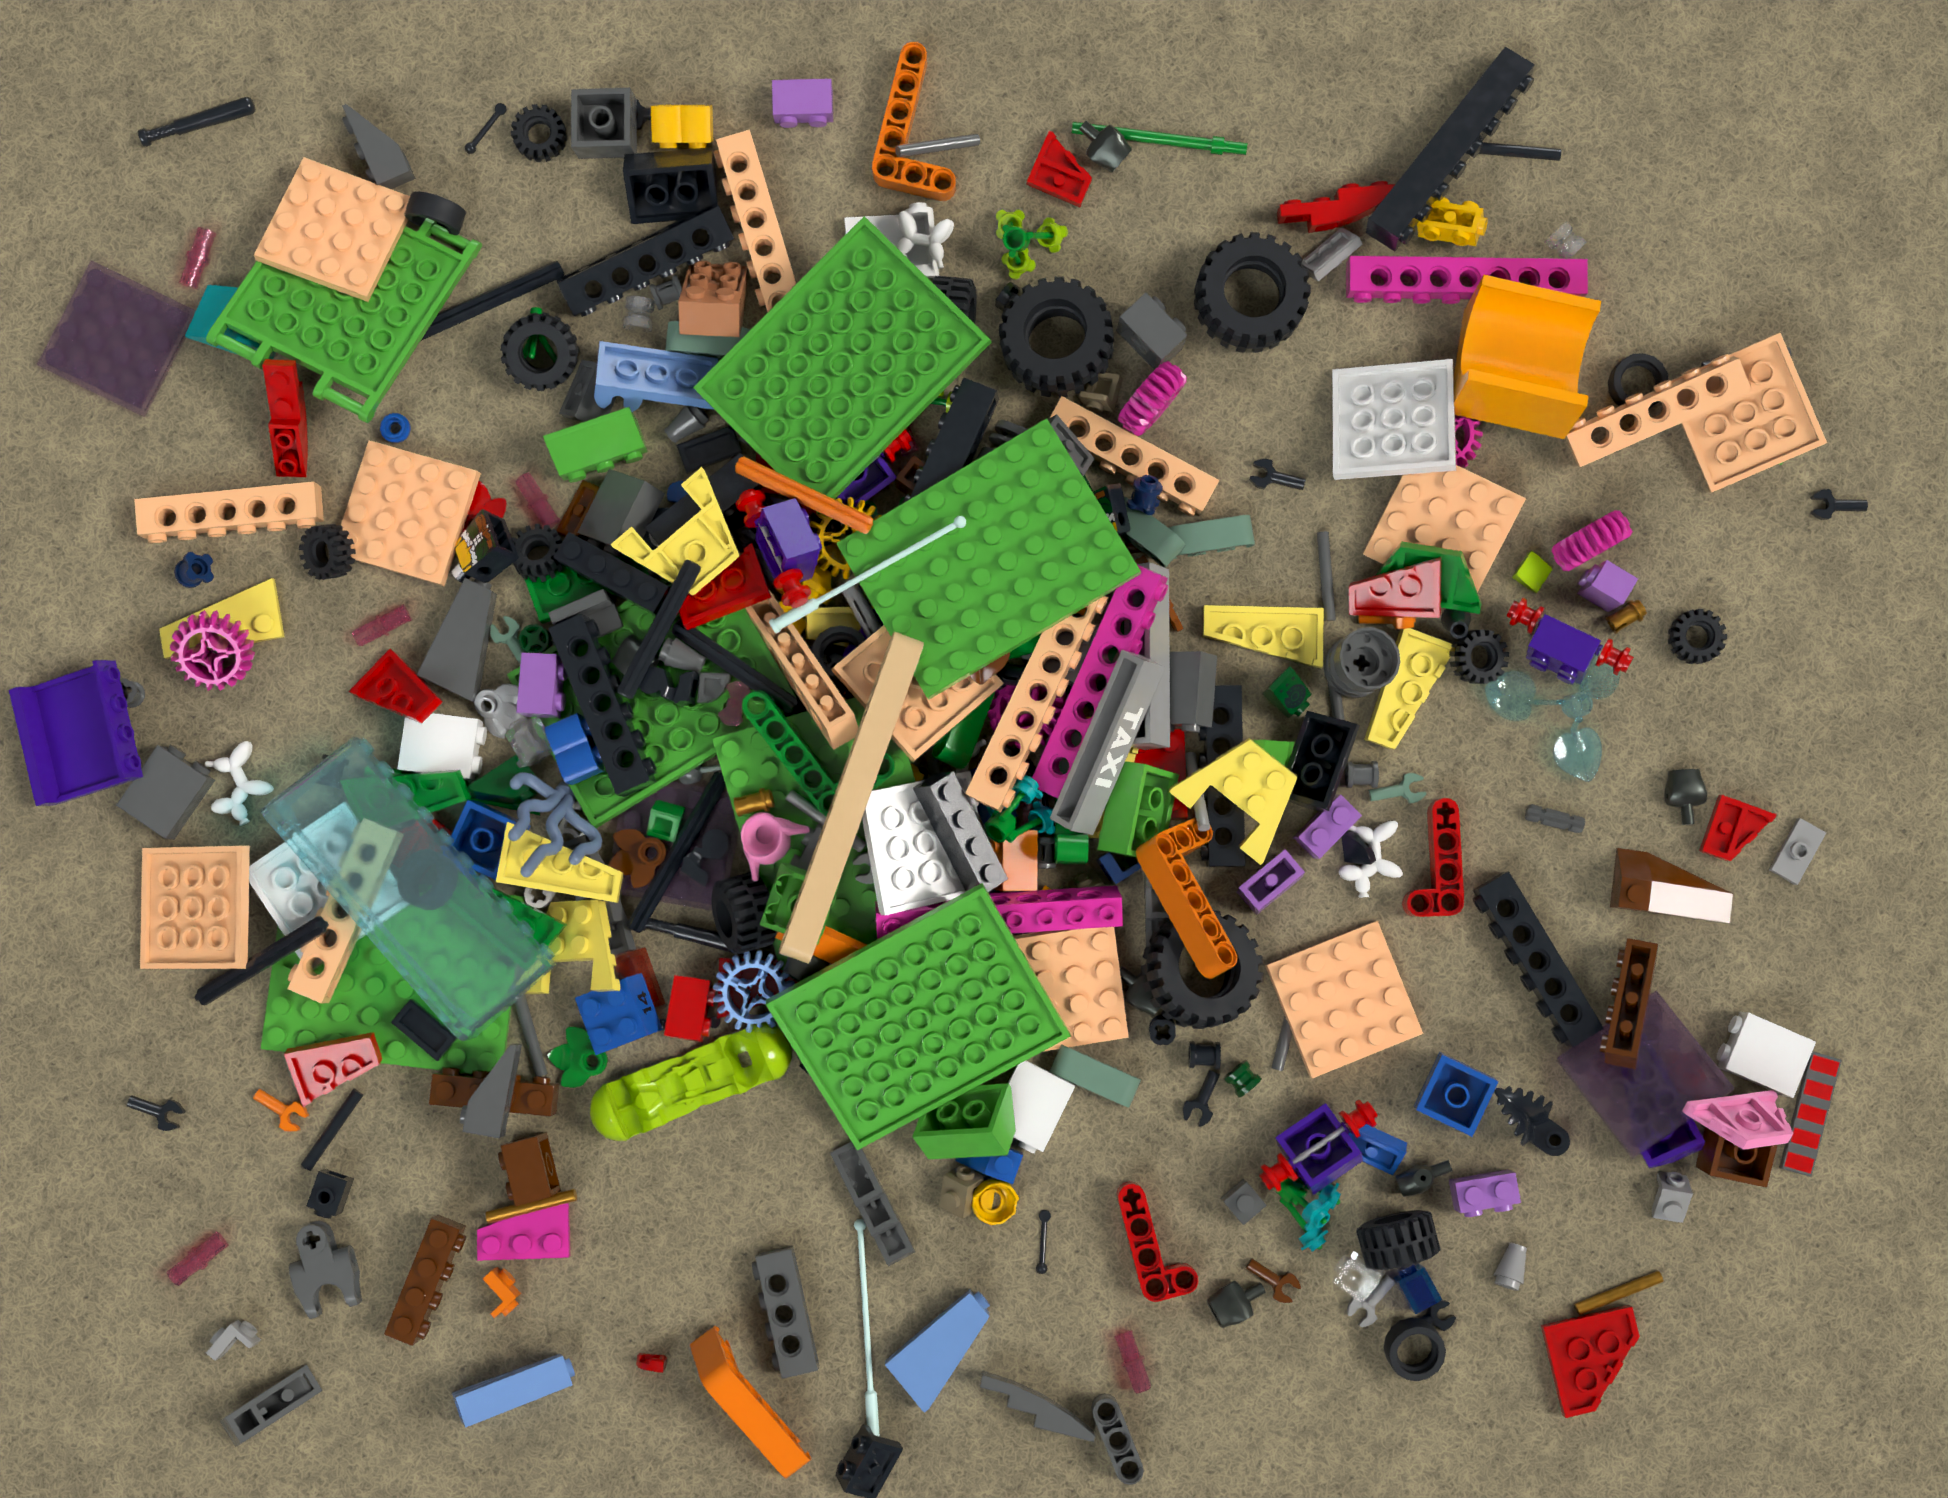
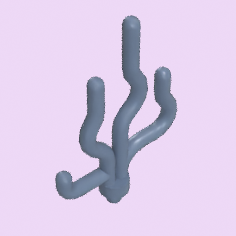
[508,772,602,877]

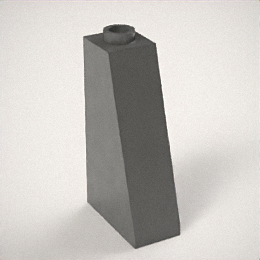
[417,578,497,702]

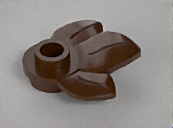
[608,829,666,888]

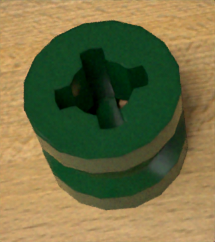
[519,624,552,653]
[1223,1060,1262,1098]

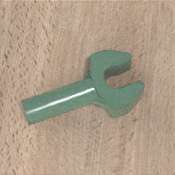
[490,616,527,664]
[1368,773,1427,804]

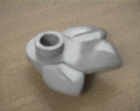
[474,684,529,739]

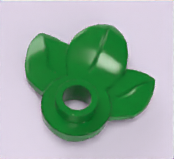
[547,1027,608,1088]

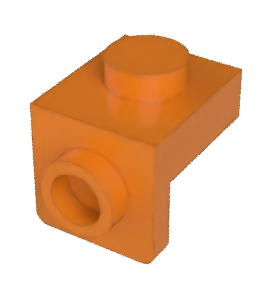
[483,1267,521,1318]

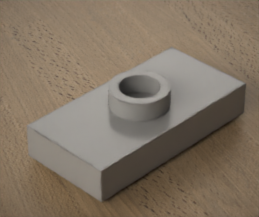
[1301,227,1363,282]
[1769,818,1826,885]

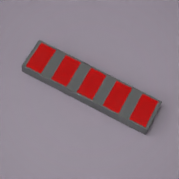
[1779,1051,1842,1177]

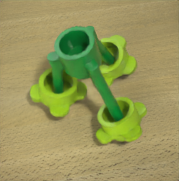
[996,209,1068,280]

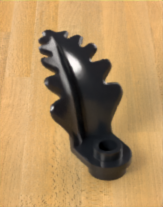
[1495,1086,1570,1156]

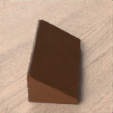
[556,480,600,541]

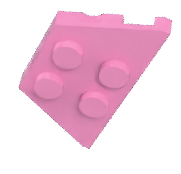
[1682,1090,1793,1150]

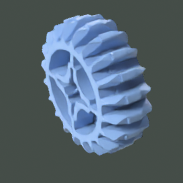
[713,950,795,1033]

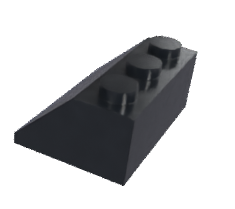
[623,147,719,224]
[1287,711,1360,812]

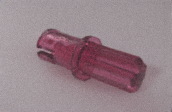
[515,473,561,528]
[352,604,413,646]
[1114,1330,1151,1393]

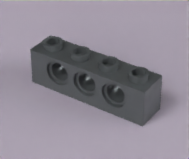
[752,1246,820,1379]

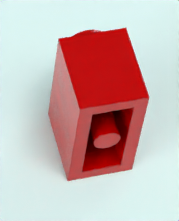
[664,975,717,1043]

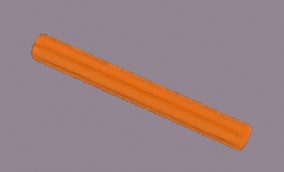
[735,457,873,534]

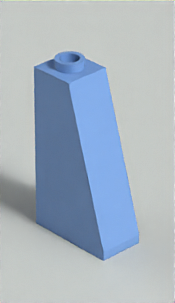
[885,1289,990,1413]
[452,1354,575,1428]

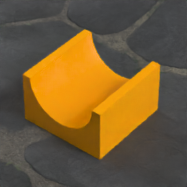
[1454,275,1601,439]

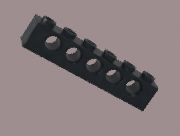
[556,203,734,317]
[548,614,657,797]
[1198,685,1245,867]
[1472,871,1604,1047]

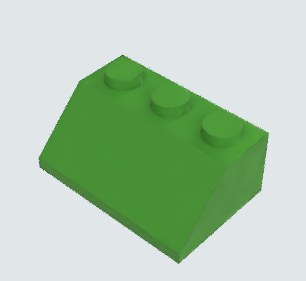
[543,407,648,483]
[1097,761,1179,858]
[912,1083,1016,1160]

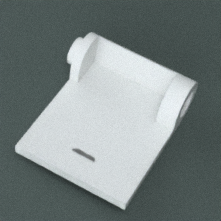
[844,202,939,282]

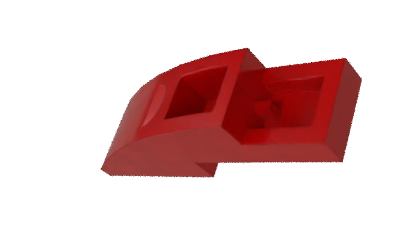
[1277,181,1395,233]
[262,359,308,477]

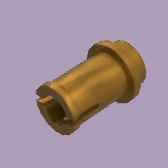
[1605,599,1647,634]
[734,788,775,817]

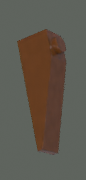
[1610,848,1733,923]

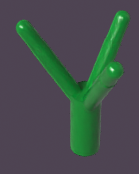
[523,307,557,363]

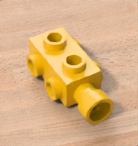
[1417,197,1488,247]

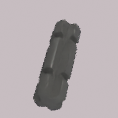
[1525,804,1585,833]

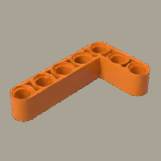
[872,42,956,201]
[1136,818,1237,979]
[690,1326,812,1479]

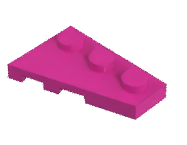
[477,1203,570,1261]

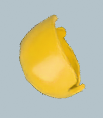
[972,1179,1019,1225]

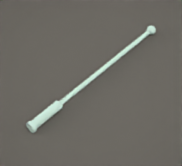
[769,516,966,634]
[854,1219,880,1437]

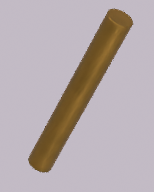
[485,1189,577,1223]
[1574,1271,1664,1315]

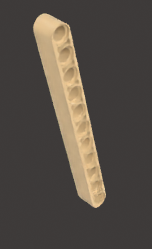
[778,631,924,964]

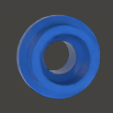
[380,413,411,443]

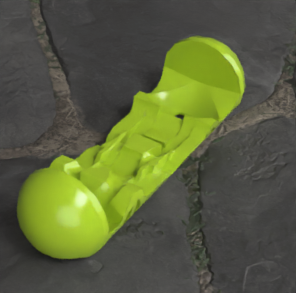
[590,1022,792,1141]

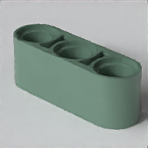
[665,321,750,360]
[1121,497,1186,568]
[1169,515,1255,559]
[1049,1044,1141,1108]

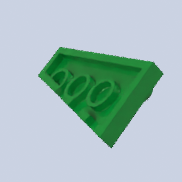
[525,554,649,624]
[340,770,471,828]

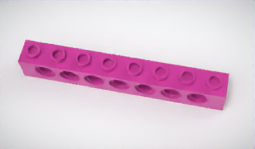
[1346,256,1588,304]
[1032,564,1168,799]
[875,885,1123,939]

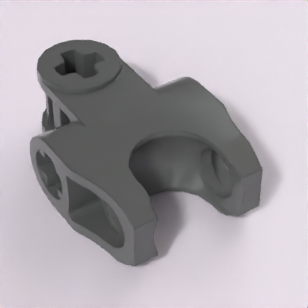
[289,1221,362,1319]

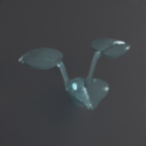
[1485,648,1620,782]

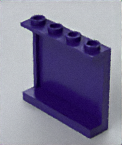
[9,660,143,806]

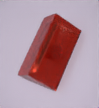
[615,947,666,1008]

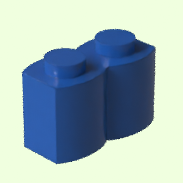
[544,713,605,785]

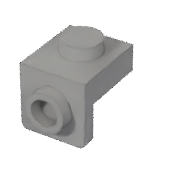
[1652,1171,1693,1223]
[206,1320,261,1361]

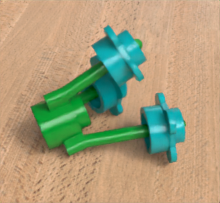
[984,775,1055,843]
[1275,1177,1341,1252]

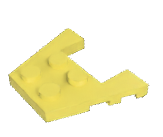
[611,467,739,596]
[1169,738,1297,865]
[520,899,620,994]

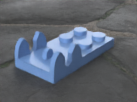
[594,341,718,412]

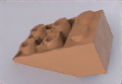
[678,260,748,337]

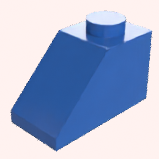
[955,1148,1023,1184]

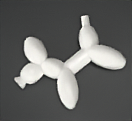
[891,211,954,269]
[205,741,274,826]
[1338,821,1403,898]

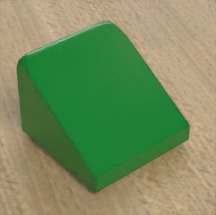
[646,800,685,843]

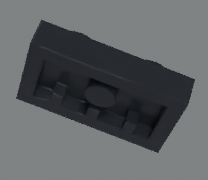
[836,1424,903,1498]

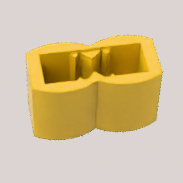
[651,105,713,149]

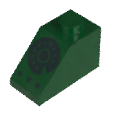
[1262,666,1312,718]
[468,753,537,805]

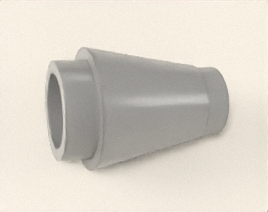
[1494,1243,1527,1291]

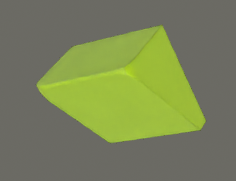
[1511,550,1553,594]

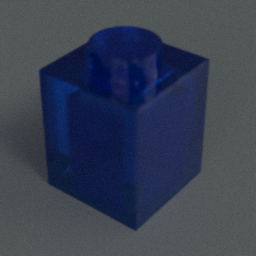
[1393,1263,1442,1314]

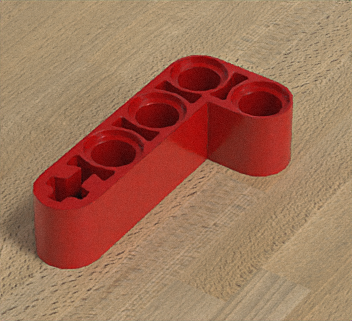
[1402,798,1464,917]
[1117,1181,1199,1302]

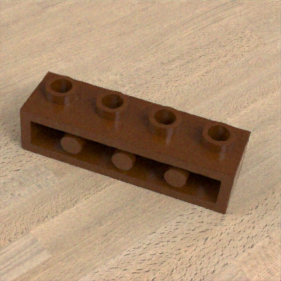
[1600,938,1658,1069]
[429,1067,560,1116]
[384,1214,467,1346]

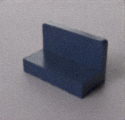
[1096,852,1142,885]

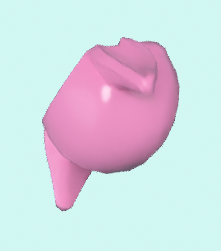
[740,812,810,881]

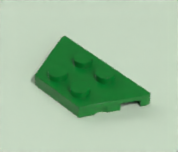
[1375,541,1482,614]

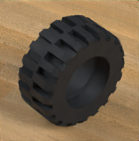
[1194,232,1311,353]
[999,276,1114,398]
[1141,910,1264,1029]

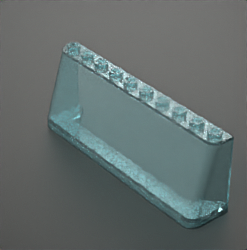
[261,737,557,1041]

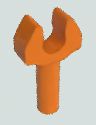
[1359,615,1416,629]
[253,1089,309,1131]

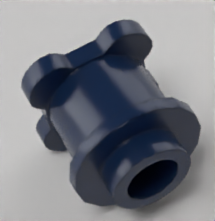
[1127,475,1163,515]
[174,552,214,588]

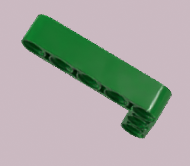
[932,633,1042,770]
[742,690,895,816]
[1054,730,1088,864]

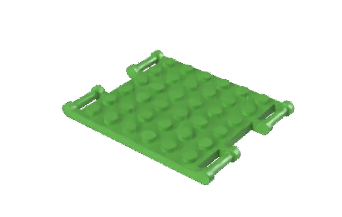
[206,164,482,423]

